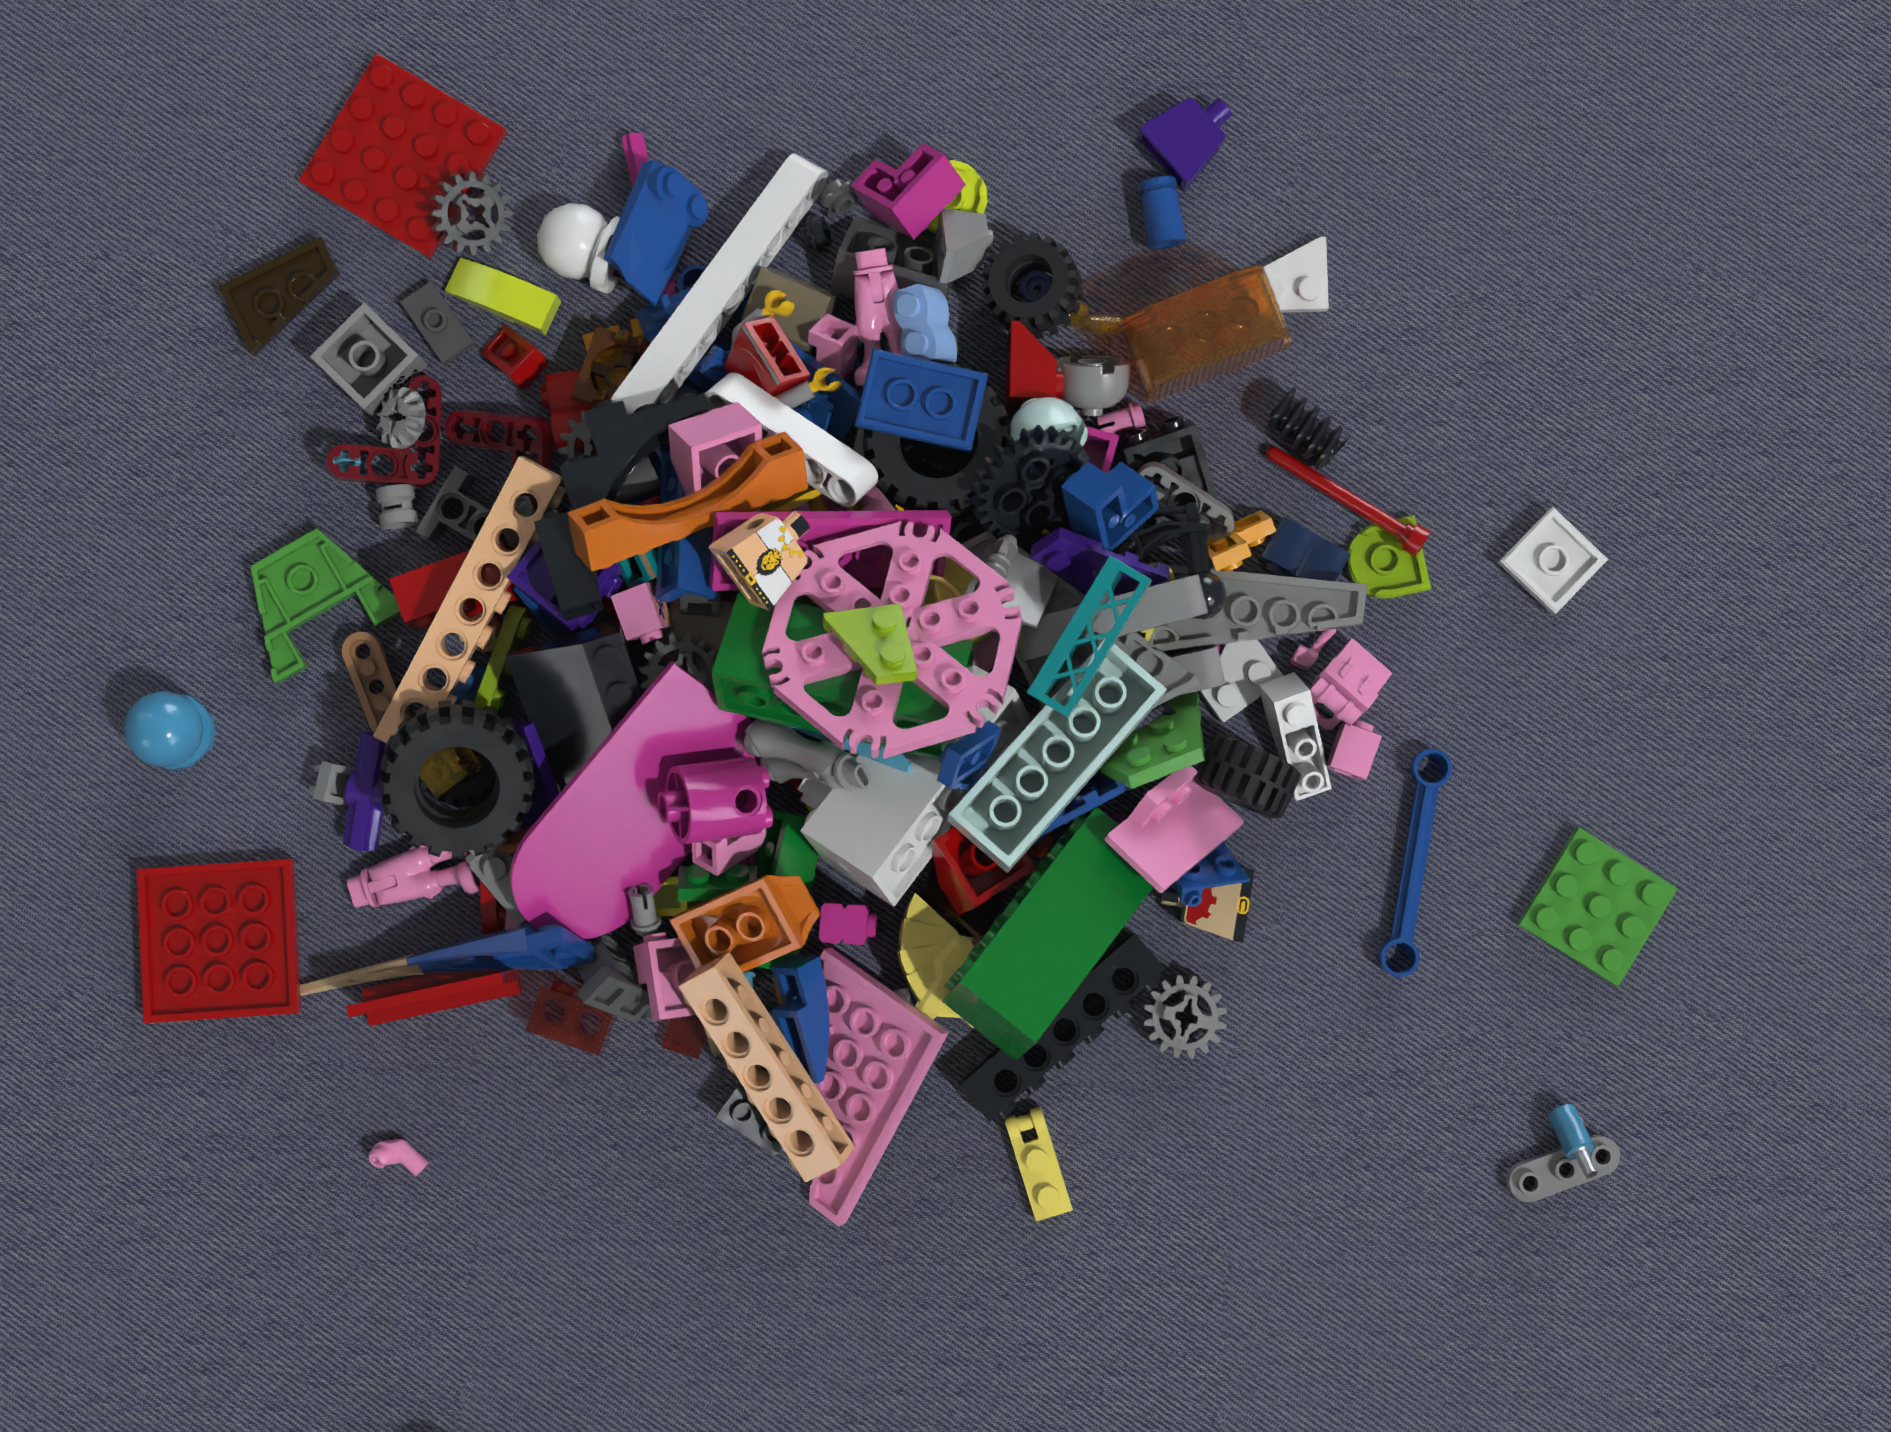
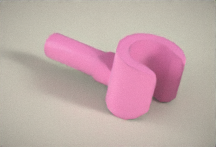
[1290,629,1336,670]

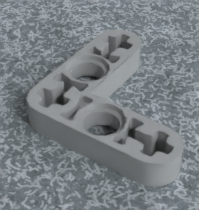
[1119,462,1234,555]

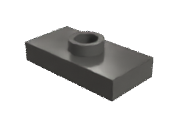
[400,281,476,366]

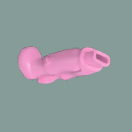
[853,248,903,385]
[347,844,480,908]

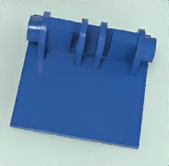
[1171,842,1250,907]

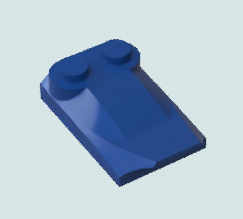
[604,160,708,307]

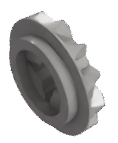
[376,387,425,449]

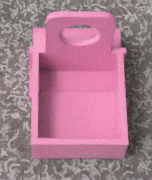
[1310,638,1393,730]

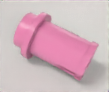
[1096,402,1146,434]

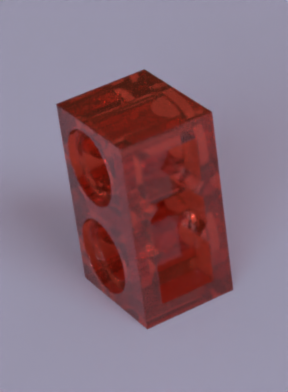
[525,980,617,1056]

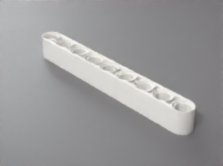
[611,153,828,415]

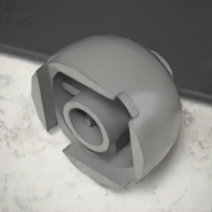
[1056,355,1131,416]

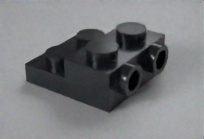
[1118,416,1217,519]

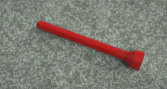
[1266,446,1431,557]

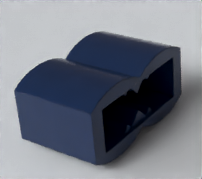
[1259,517,1351,581]

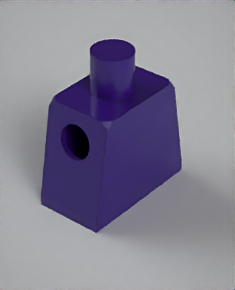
[1137,97,1232,192]

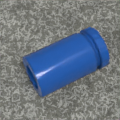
[1139,176,1186,250]

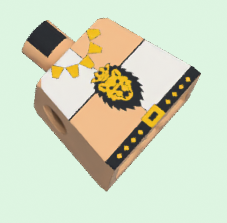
[708,511,810,610]

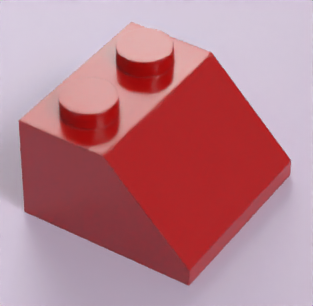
[1005,321,1064,414]
[931,827,1036,916]

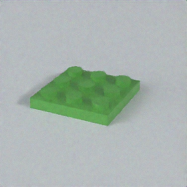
[1516,827,1678,987]

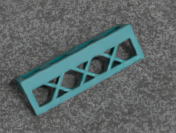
[1027,555,1152,718]

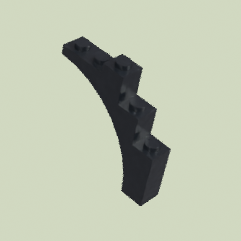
[534,393,709,622]

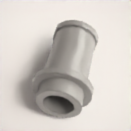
[628,884,661,936]

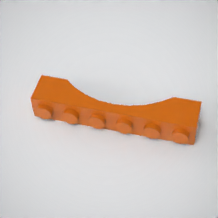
[567,431,808,572]

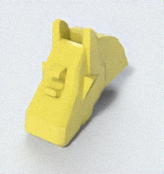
[897,893,974,1028]

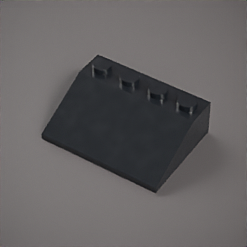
[506,620,644,792]

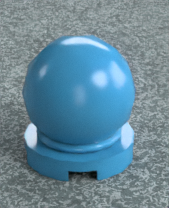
[123,690,216,770]

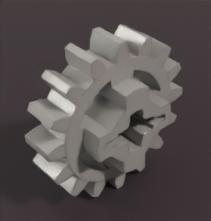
[1142,975,1227,1059]

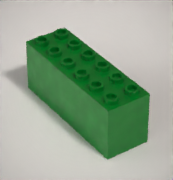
[712,590,973,760]
[942,807,1153,1061]

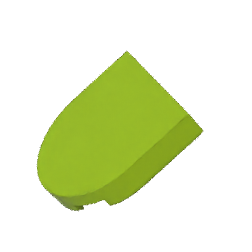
[1346,515,1431,599]

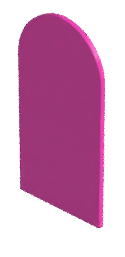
[510,661,761,939]

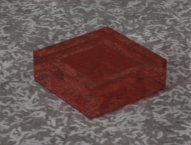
[662,1016,707,1059]

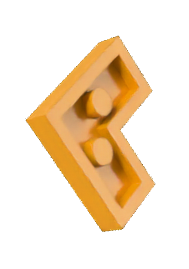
[1207,510,1276,572]

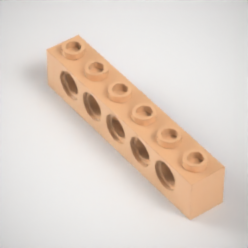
[678,952,855,1183]

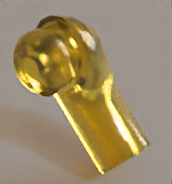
[1069,303,1124,334]

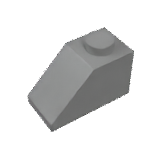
[934,209,993,284]

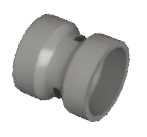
[375,484,419,529]

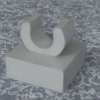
[309,761,355,806]

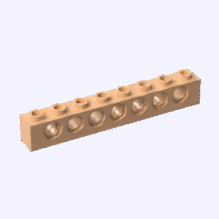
[373,456,567,743]

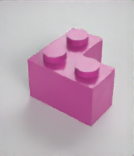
[850,143,966,240]

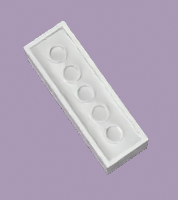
[800,664,1032,907]

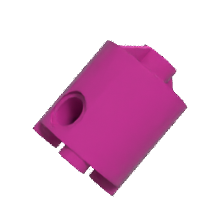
[658,756,773,845]

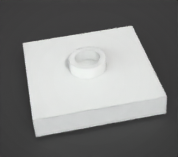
[1497,507,1608,615]

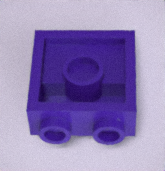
[507,539,623,632]

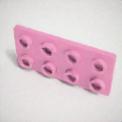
[1105,766,1244,893]

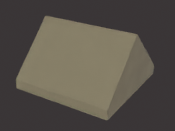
[741,267,840,353]

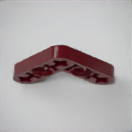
[324,375,442,487]
[445,409,552,513]

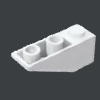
[1259,672,1332,801]

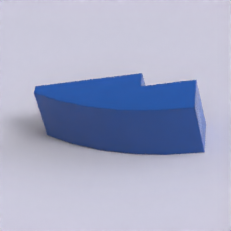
[772,955,829,1084]

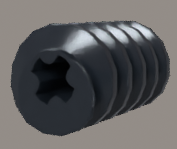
[1267,387,1351,470]

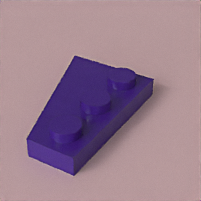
[1031,527,1170,596]

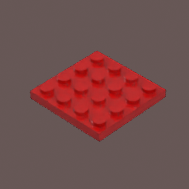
[298,53,508,259]
[137,859,302,1023]

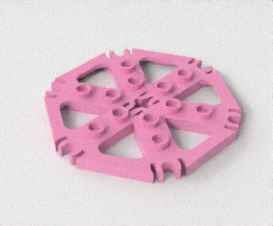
[762,521,1022,759]

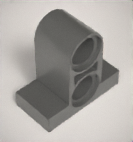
[415,466,506,543]
[576,934,650,1023]

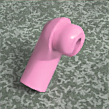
[369,1139,429,1177]

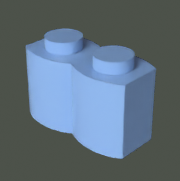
[893,284,957,365]

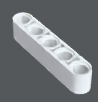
[704,372,878,507]

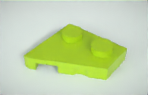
[823,603,917,685]

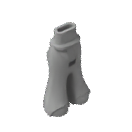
[744,719,871,791]

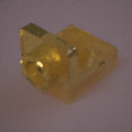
[419,747,484,797]

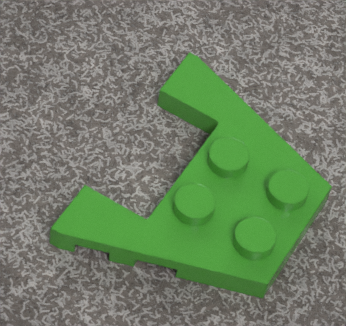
[251,528,401,684]
[1100,691,1204,789]

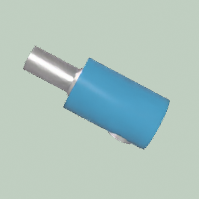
[1548,1104,1598,1179]

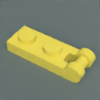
[1004,1106,1073,1222]

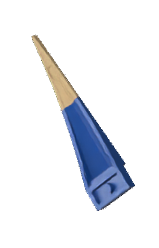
[300,923,595,996]

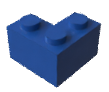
[1061,462,1159,552]

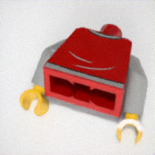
[725,290,842,409]

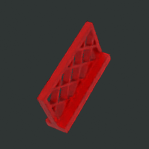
[346,969,522,1026]

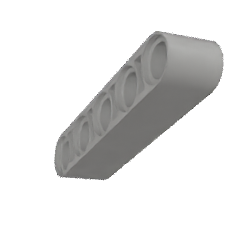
[1017,575,1208,662]

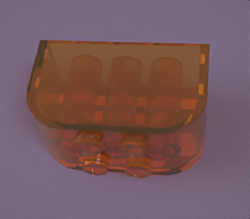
[1119,265,1292,403]

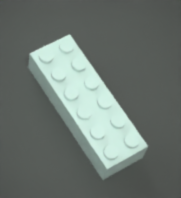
[948,639,1167,873]

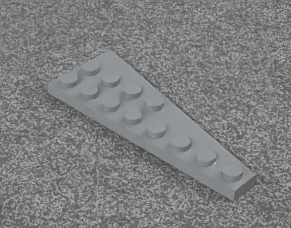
[1137,562,1367,652]

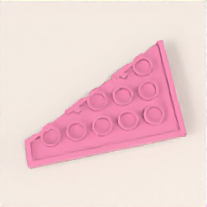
[809,948,949,1227]

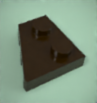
[919,865,1004,946]

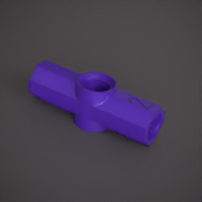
[343,731,387,851]

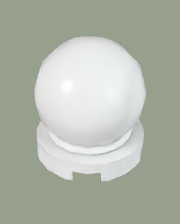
[537,203,620,294]

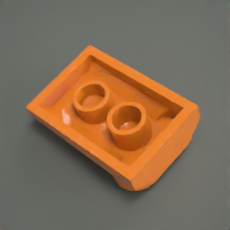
[669,875,820,972]

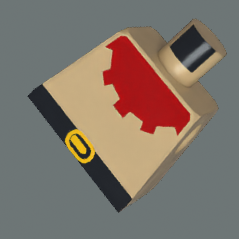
[1161,869,1255,943]

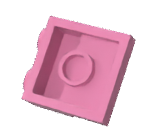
[633,933,726,1021]

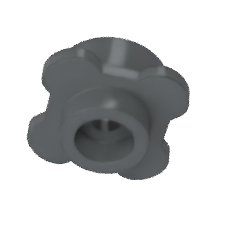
[820,179,859,218]

